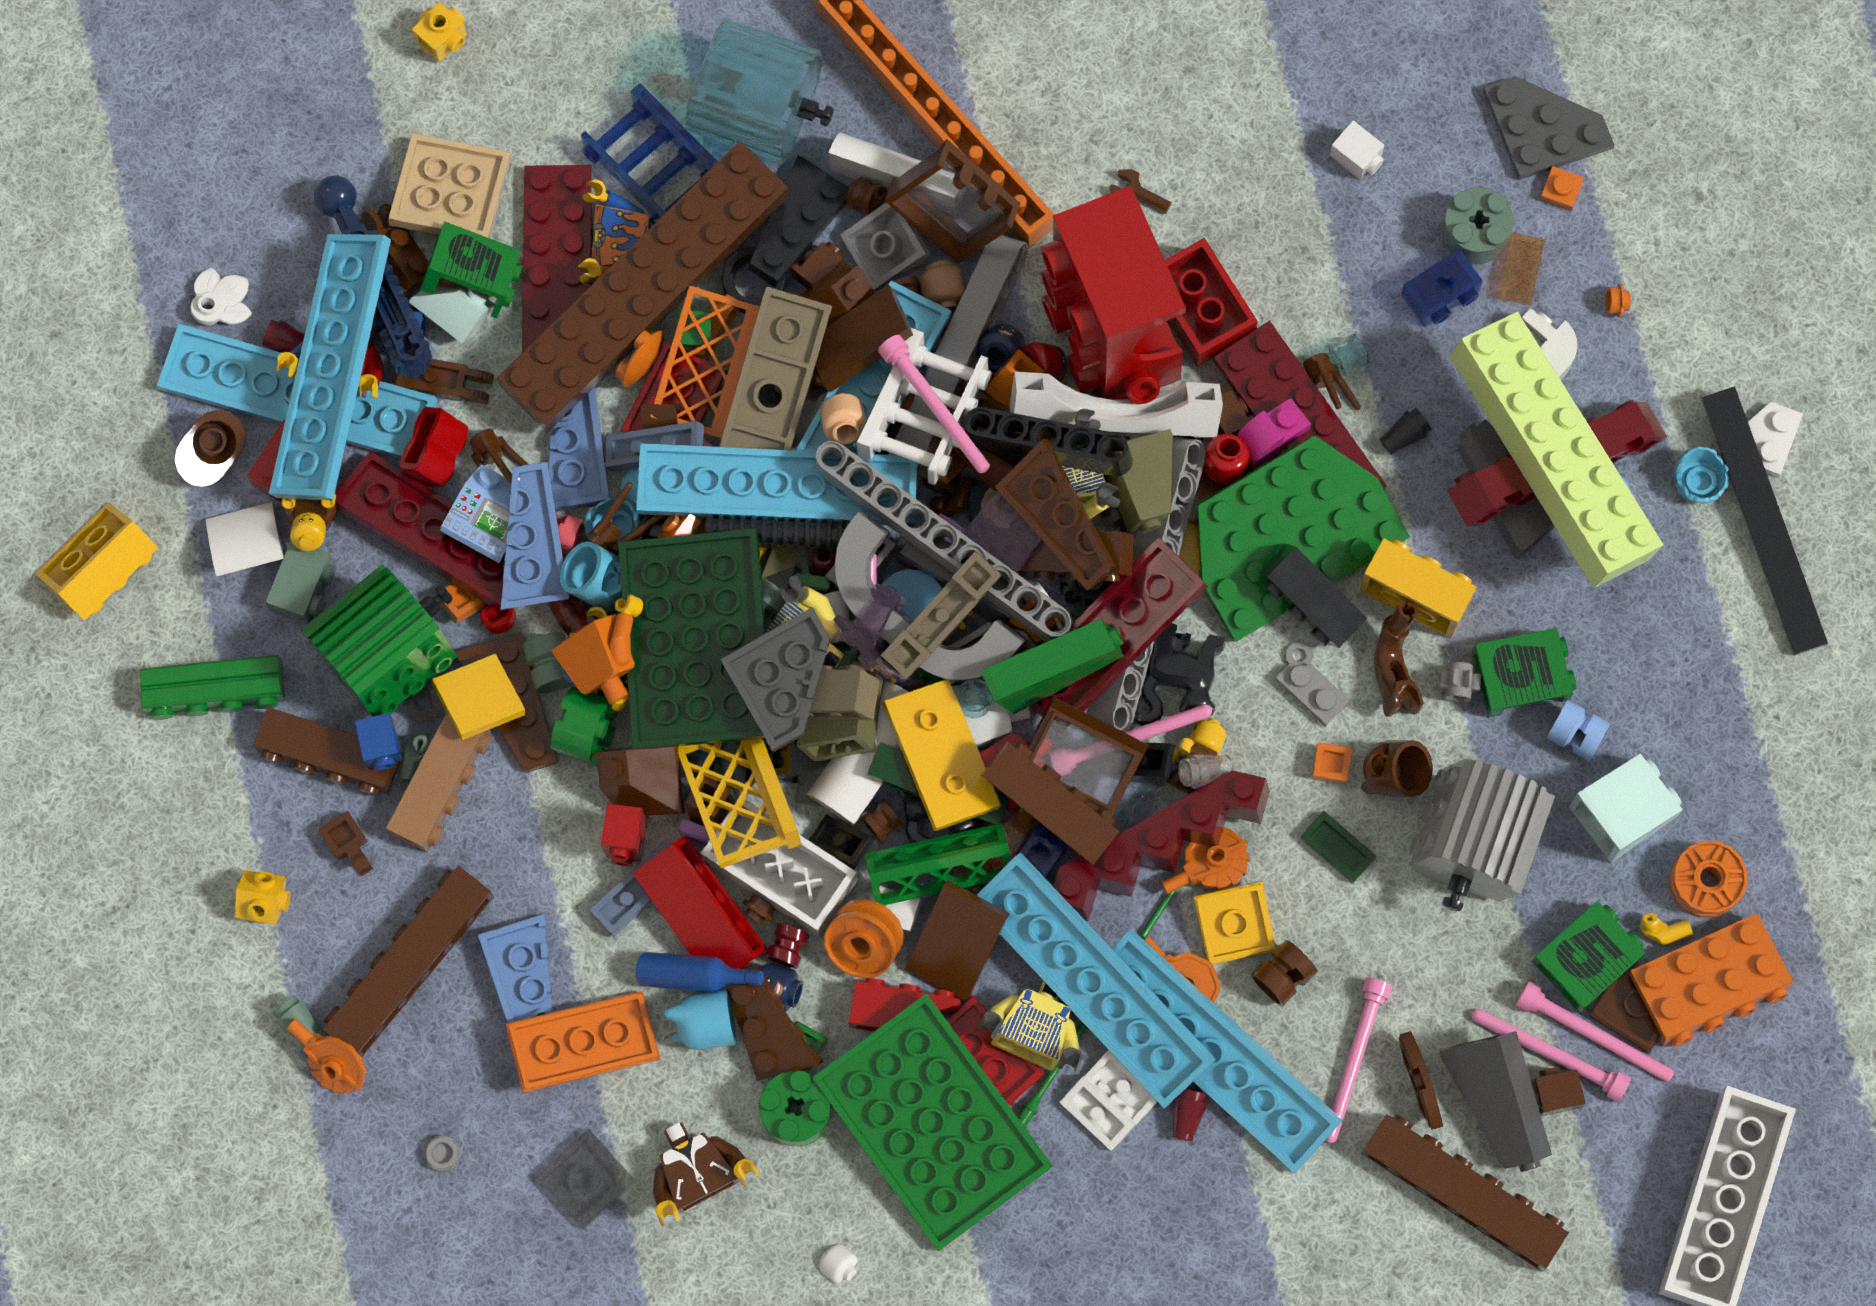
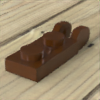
[361,203,429,292]
[394,355,494,404]

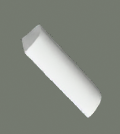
[829,132,968,215]
[806,681,908,826]

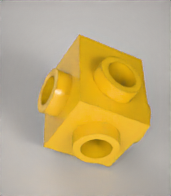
[412,1,467,63]
[235,870,291,925]

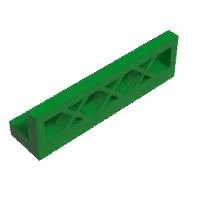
[864,823,1011,906]

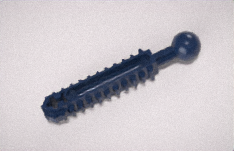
[314,175,433,379]

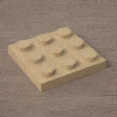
[388,133,511,238]

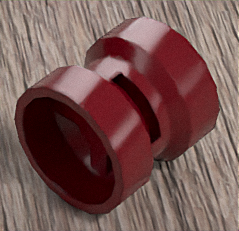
[765,923,810,969]

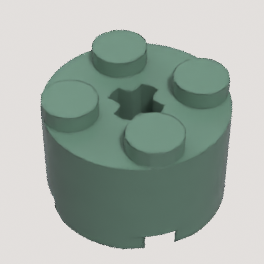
[1442,187,1513,264]

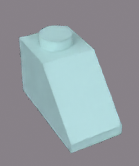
[409,285,494,344]

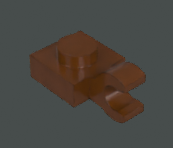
[318,811,373,876]

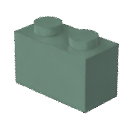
[265,541,336,624]

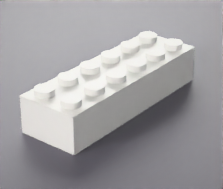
[1658,1086,1796,1306]

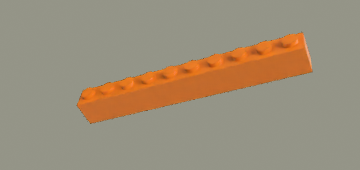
[812,0,1054,249]

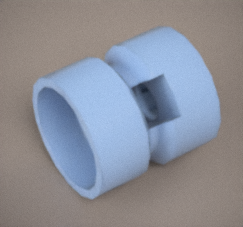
[1546,700,1611,762]

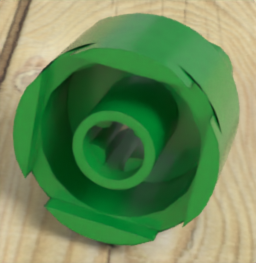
[551,686,619,766]
[759,1071,832,1147]

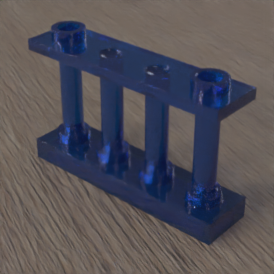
[580,83,718,225]

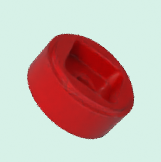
[1124,370,1160,404]
[480,604,516,634]

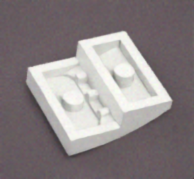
[206,502,284,576]
[1059,1050,1158,1151]

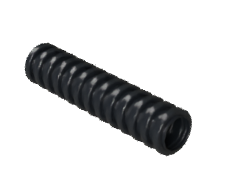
[705,514,845,551]

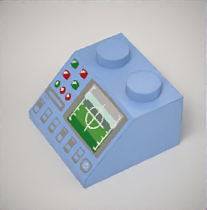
[440,465,511,563]

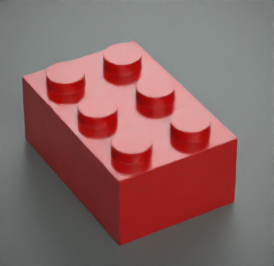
[1165,238,1258,367]

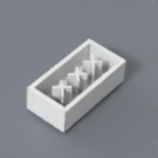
[701,800,858,937]

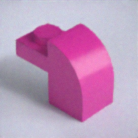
[1237,398,1311,472]

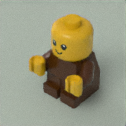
[281,493,336,552]
[1166,718,1227,794]

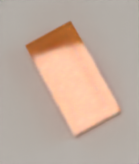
[1497,232,1545,306]

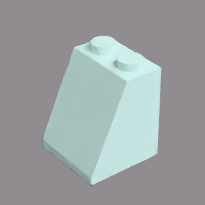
[1569,754,1683,863]

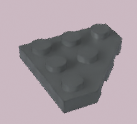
[1483,76,1614,180]
[720,607,830,752]

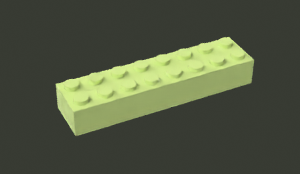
[1449,311,1664,588]

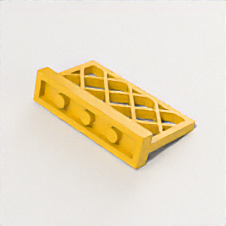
[678,738,802,869]

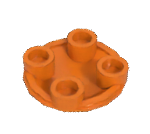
[615,330,665,388]

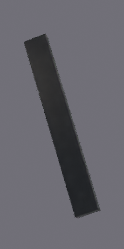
[1701,386,1828,656]

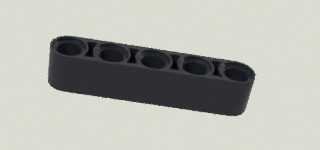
[964,407,1133,476]

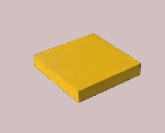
[432,654,525,741]
[1193,881,1276,964]

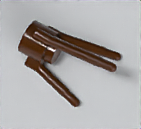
[1303,353,1361,410]
[469,428,529,485]
[586,482,668,553]

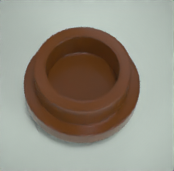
[742,894,776,925]

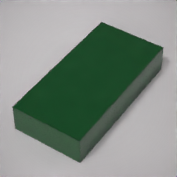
[1300,811,1377,884]

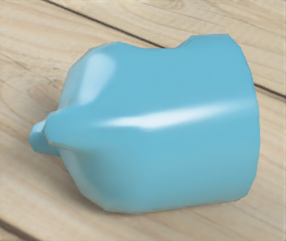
[560,541,622,613]
[664,989,736,1050]

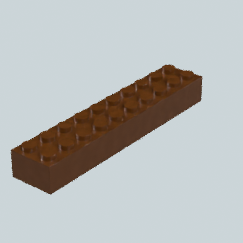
[497,141,788,433]

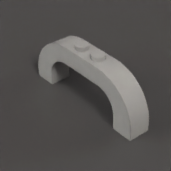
[835,511,1027,680]

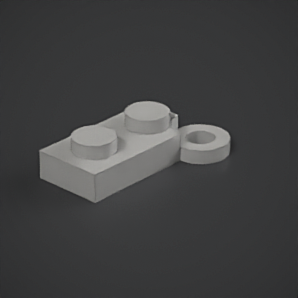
[1275,642,1350,727]

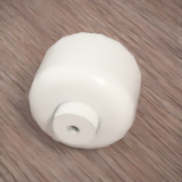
[819,1244,858,1284]

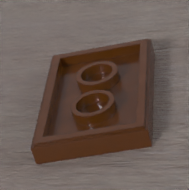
[815,284,913,393]
[905,880,1010,1002]

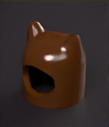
[1361,740,1433,797]

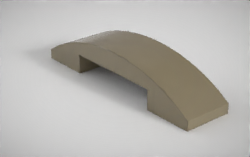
[881,551,1002,679]

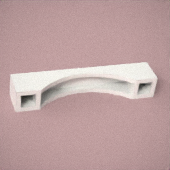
[1009,372,1223,438]

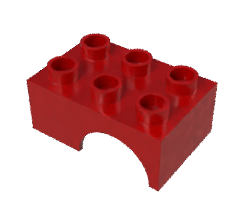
[1040,185,1186,400]

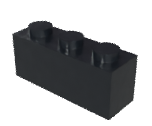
[1259,544,1367,648]

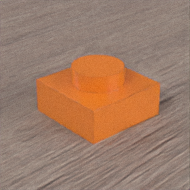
[1540,166,1584,211]
[658,514,700,538]
[436,583,484,624]
[1312,742,1352,784]

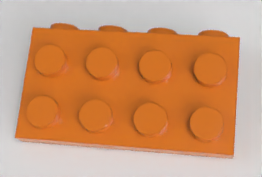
[1629,913,1793,1047]

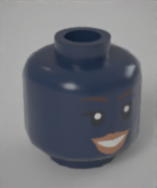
[978,323,1026,373]
[760,963,803,1012]

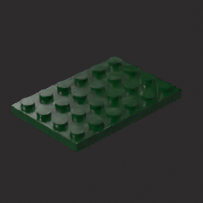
[618,528,766,749]

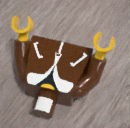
[653,1122,760,1227]

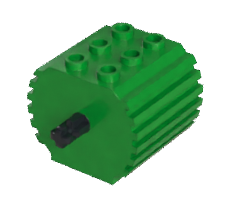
[301,564,457,717]

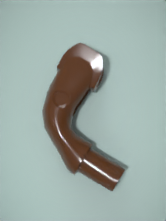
[1374,602,1424,717]

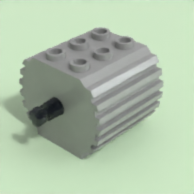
[1410,758,1555,912]

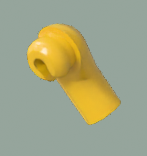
[1639,912,1693,945]

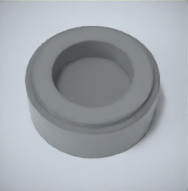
[425,1136,461,1172]

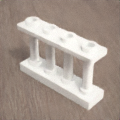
[857,328,992,485]

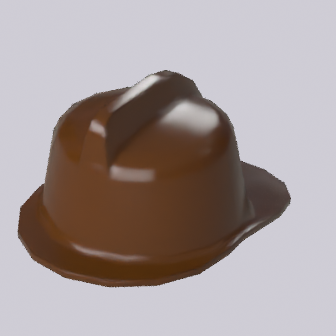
[174,410,246,486]

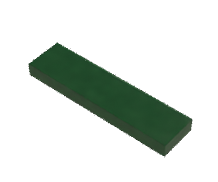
[866,742,1009,825]

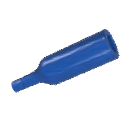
[636,952,764,992]

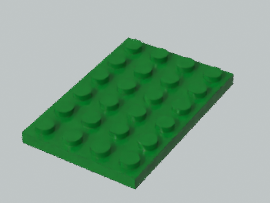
[812,993,1053,1251]

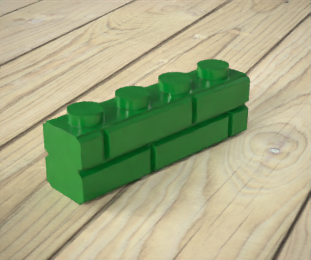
[139,655,285,720]

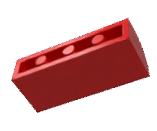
[632,835,767,969]

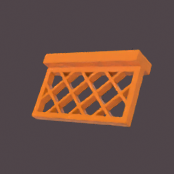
[650,286,760,438]

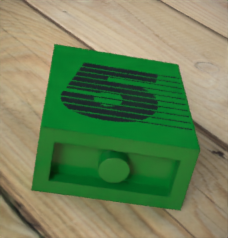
[420,221,523,318]
[1472,628,1576,718]
[1531,901,1646,1014]

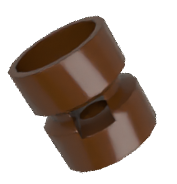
[1251,940,1318,1007]

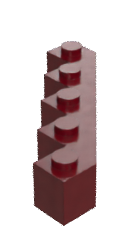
[1447,400,1667,527]
[1053,770,1270,921]

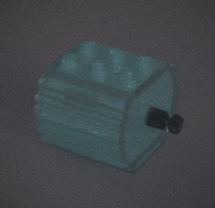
[685,17,834,164]

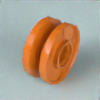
[1669,841,1747,917]
[824,899,904,979]

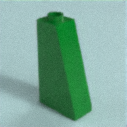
[981,619,1124,714]

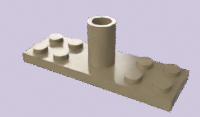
[719,286,832,450]

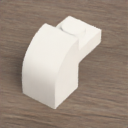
[1522,308,1577,380]

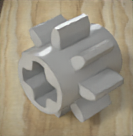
[1438,662,1482,702]

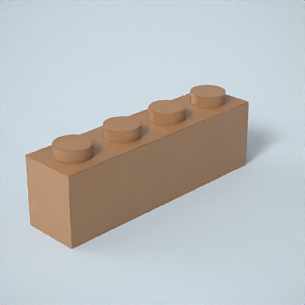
[386,712,492,853]

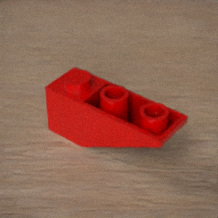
[848,978,961,1032]

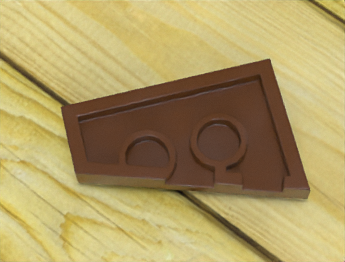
[726,969,824,1081]

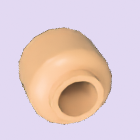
[820,393,867,445]

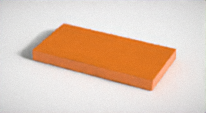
[505,991,660,1094]

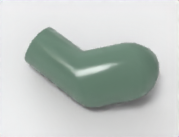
[399,734,432,784]

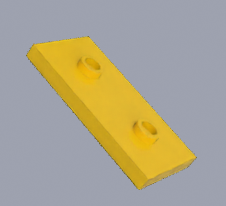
[883,679,1001,832]

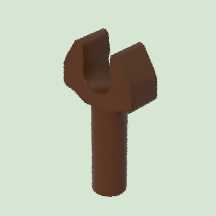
[1110,169,1172,214]

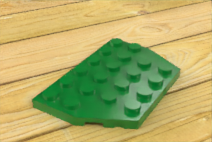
[1195,435,1410,642]

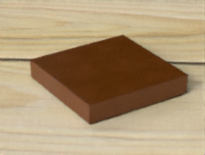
[1588,962,1661,1054]

